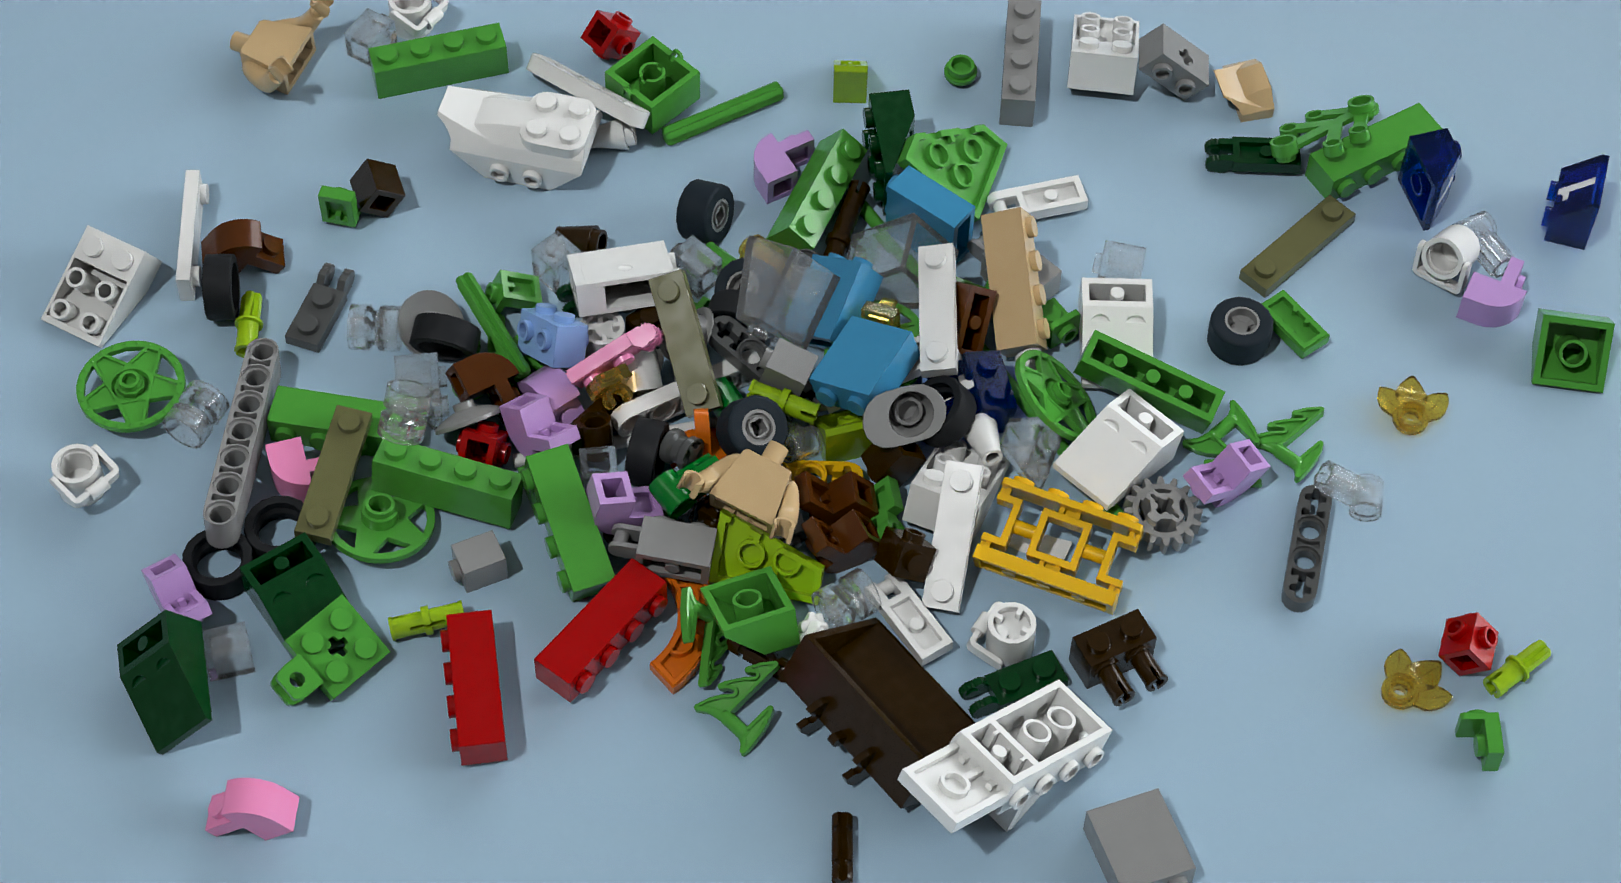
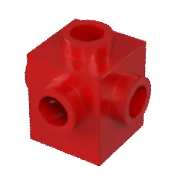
[580,10,641,61]
[456,420,511,468]
[1438,612,1499,676]

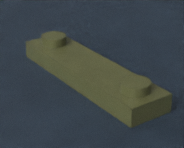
[1239,195,1356,298]
[648,269,723,418]
[294,405,373,546]

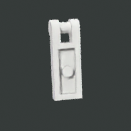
[987,175,1088,220]
[863,574,953,667]

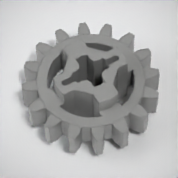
[1123,476,1203,554]

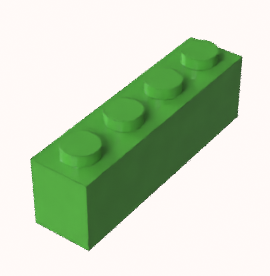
[368,22,509,99]
[1305,103,1443,199]
[766,128,867,260]
[1073,330,1225,434]
[266,385,421,456]
[371,436,523,529]
[520,444,615,602]

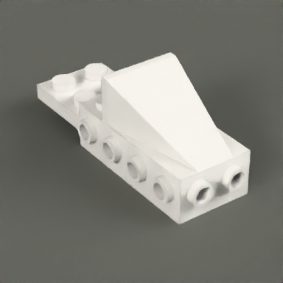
[897,680,1112,834]

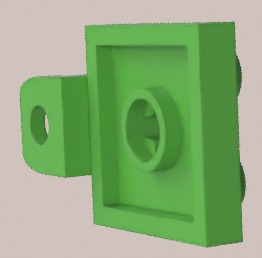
[270,594,391,706]

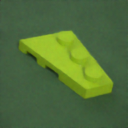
[709,508,825,605]

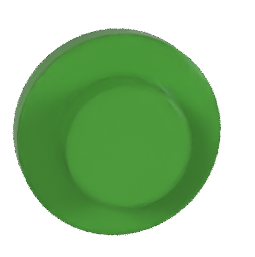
[944,54,977,86]

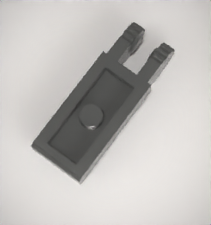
[285,262,355,353]

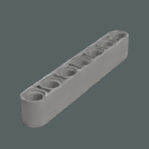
[203,338,281,549]

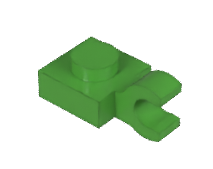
[871,476,905,539]

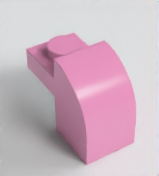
[265,437,319,503]
[205,778,300,840]

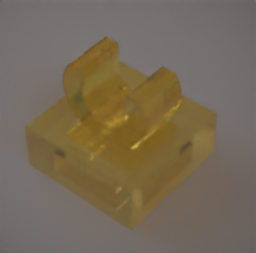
[861,297,901,329]
[586,363,633,411]

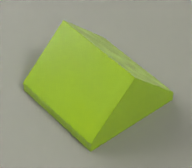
[811,410,872,461]

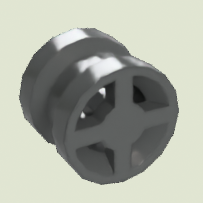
[659,428,704,469]

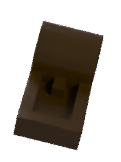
[570,388,624,459]

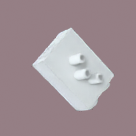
[567,240,679,318]

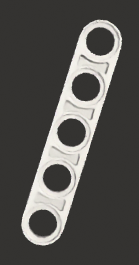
[526,53,650,129]
[610,350,760,437]

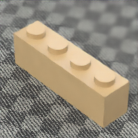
[981,207,1050,358]

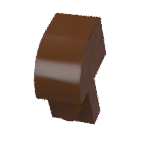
[201,219,285,274]
[445,352,521,424]
[794,471,879,526]
[801,509,881,573]

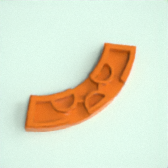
[650,577,710,695]

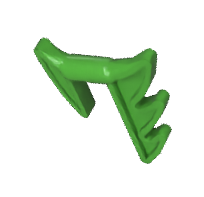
[1182,400,1262,488]
[1256,406,1324,483]
[680,586,728,688]
[694,661,780,757]

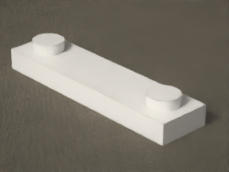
[175,170,209,301]
[918,243,958,378]
[922,460,984,613]

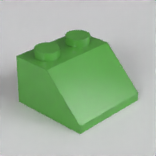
[1531,308,1615,393]
[700,566,800,655]

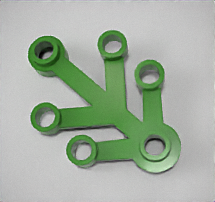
[1270,95,1379,163]

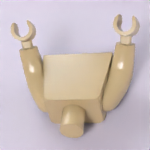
[230,0,334,95]
[677,440,800,545]

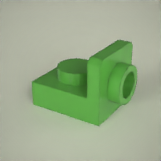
[318,185,361,228]
[485,269,543,313]
[1042,298,1081,349]
[1455,709,1504,771]

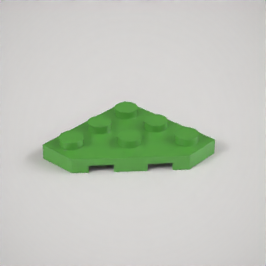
[897,124,1008,222]

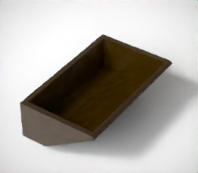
[780,617,975,809]

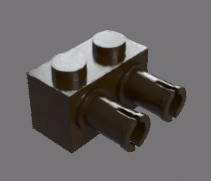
[1069,609,1168,706]

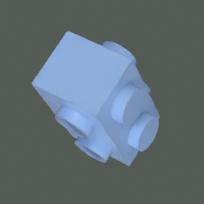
[517,303,589,368]

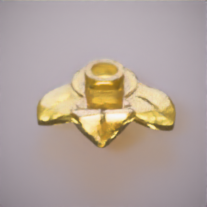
[1377,376,1449,435]
[1380,648,1453,711]

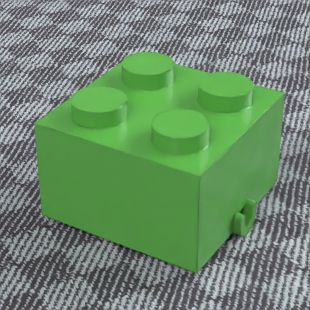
[605,36,700,135]

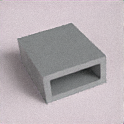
[1083,788,1196,883]

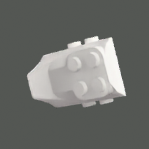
[437,86,603,191]

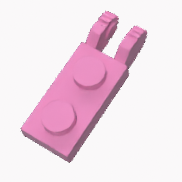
[566,322,664,389]

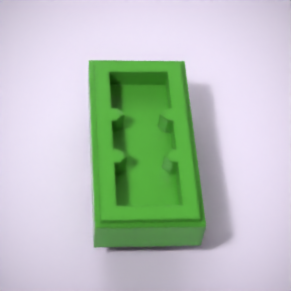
[1261,290,1330,359]

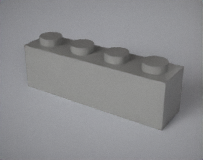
[999,0,1041,127]

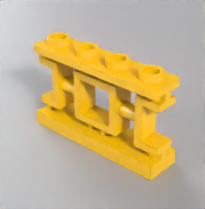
[972,476,1144,615]

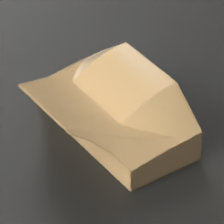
[1213,59,1274,122]

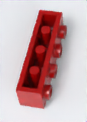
[534,558,668,703]
[440,610,508,766]

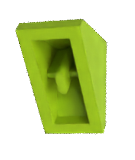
[833,60,868,103]

